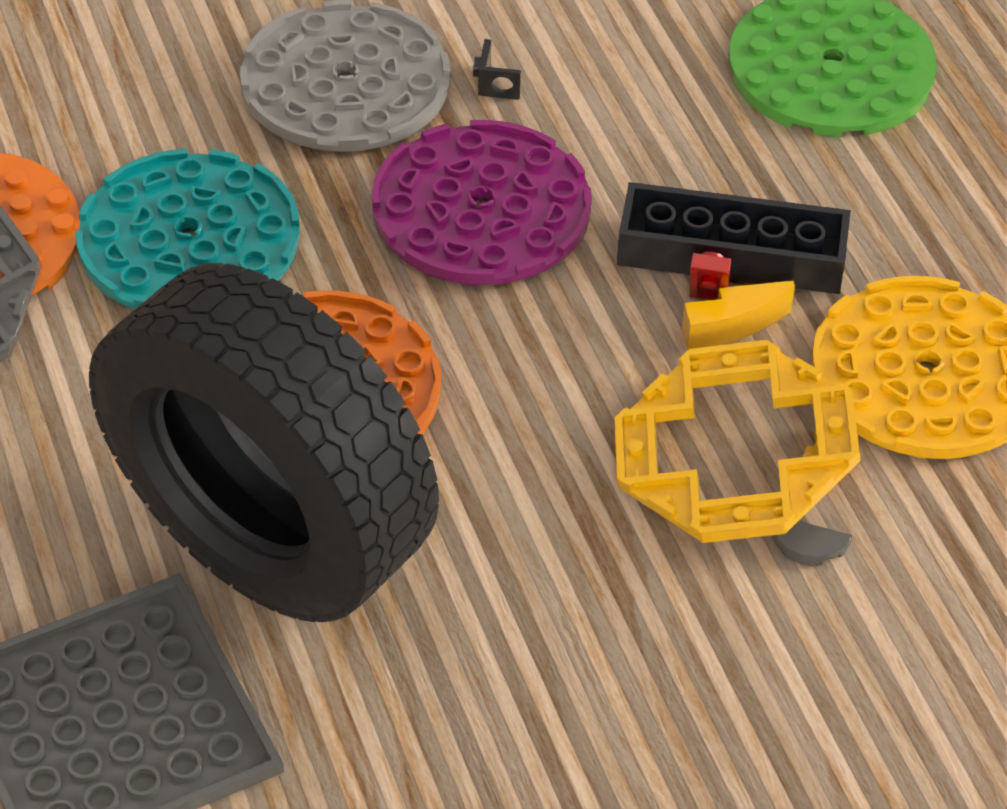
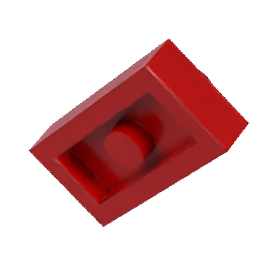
[689,252,731,300]

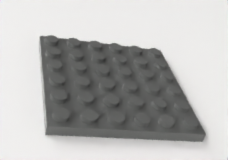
[0,573,284,809]

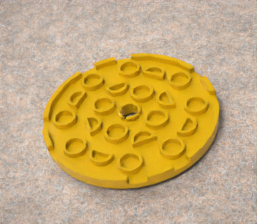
[811,276,1007,459]

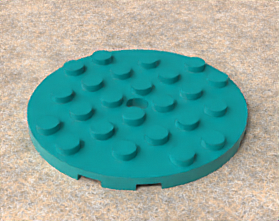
[75,149,300,310]

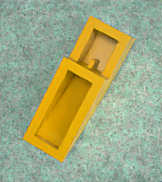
[682,281,795,350]

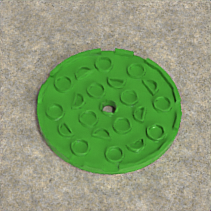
[728,0,937,137]

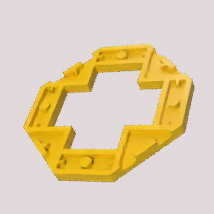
[614,340,861,543]

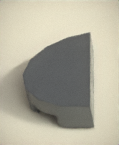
[771,521,852,566]

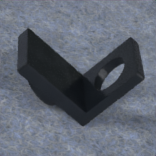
[473,39,521,100]

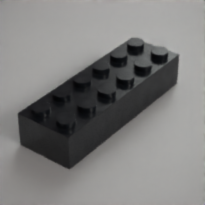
[617,182,851,294]

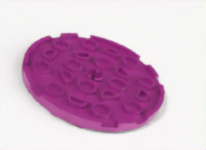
[372,120,592,285]

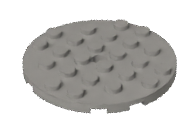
[240,0,450,152]

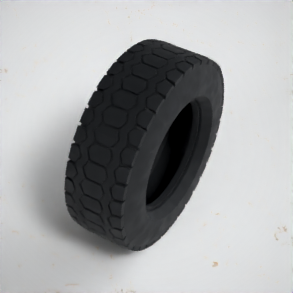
[89,263,439,623]

